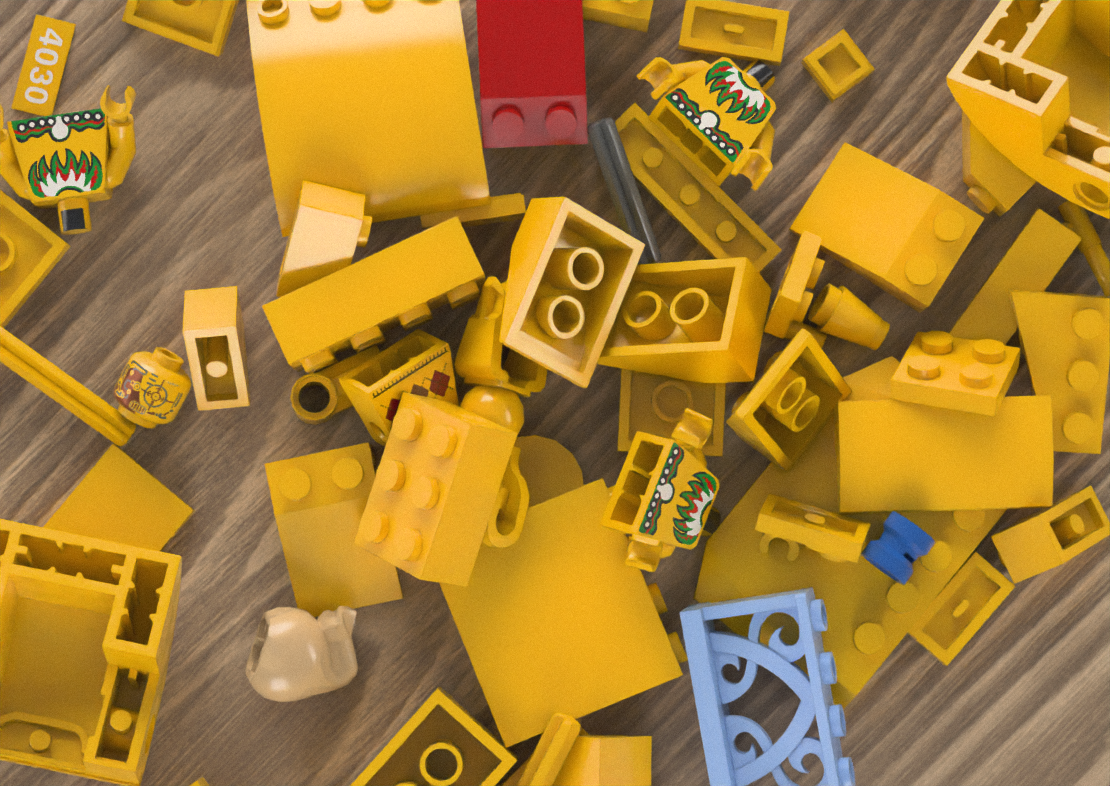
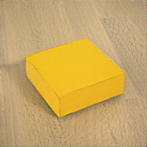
[801,28,875,103]

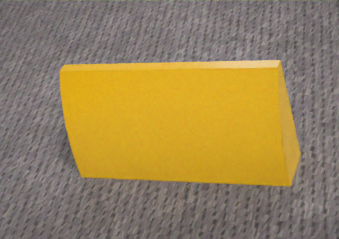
[833,395,1054,514]

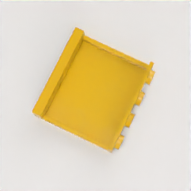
[439,478,688,748]

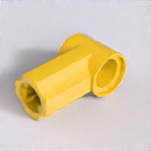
[290,345,380,425]

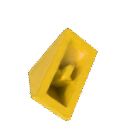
[552,735,652,786]

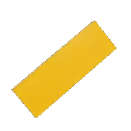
[948,208,1082,345]

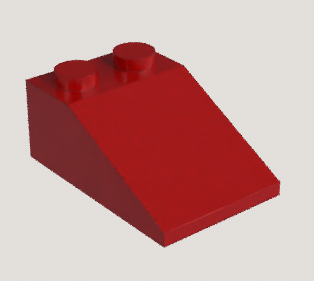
[476,0,588,148]

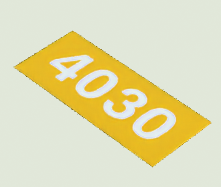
[11,14,76,116]

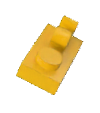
[755,493,871,563]

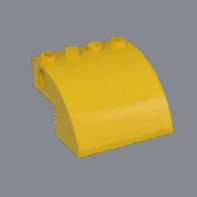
[246,0,491,237]
[946,0,1110,219]
[0,519,182,786]

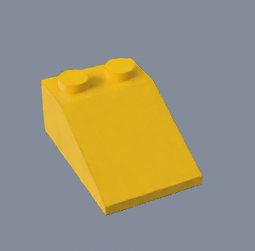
[789,142,984,313]
[499,197,645,388]
[597,257,772,383]
[726,328,852,472]
[264,442,404,617]

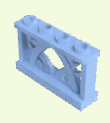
[680,587,855,786]

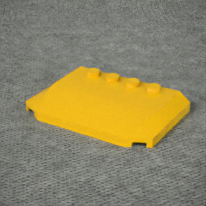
[693,356,1007,709]

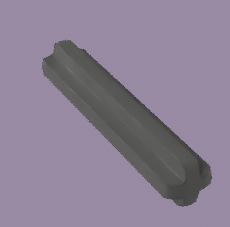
[587,118,661,265]

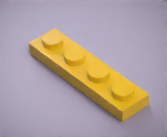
[615,103,782,273]

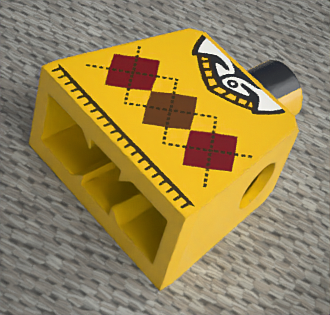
[339,329,459,447]

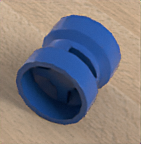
[861,511,936,585]

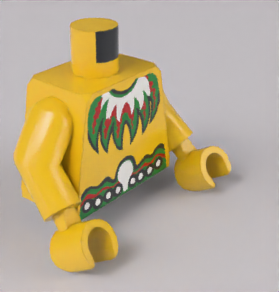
[637,57,777,191]
[0,85,136,235]
[600,408,721,572]

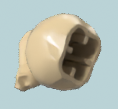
[245,606,359,702]

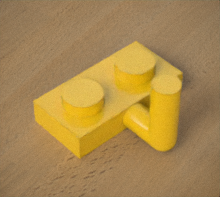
[764,229,827,348]

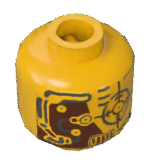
[113,347,192,429]

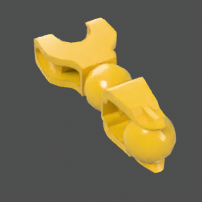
[454,277,547,548]

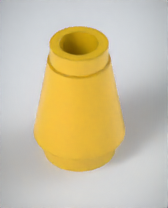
[808,283,890,351]

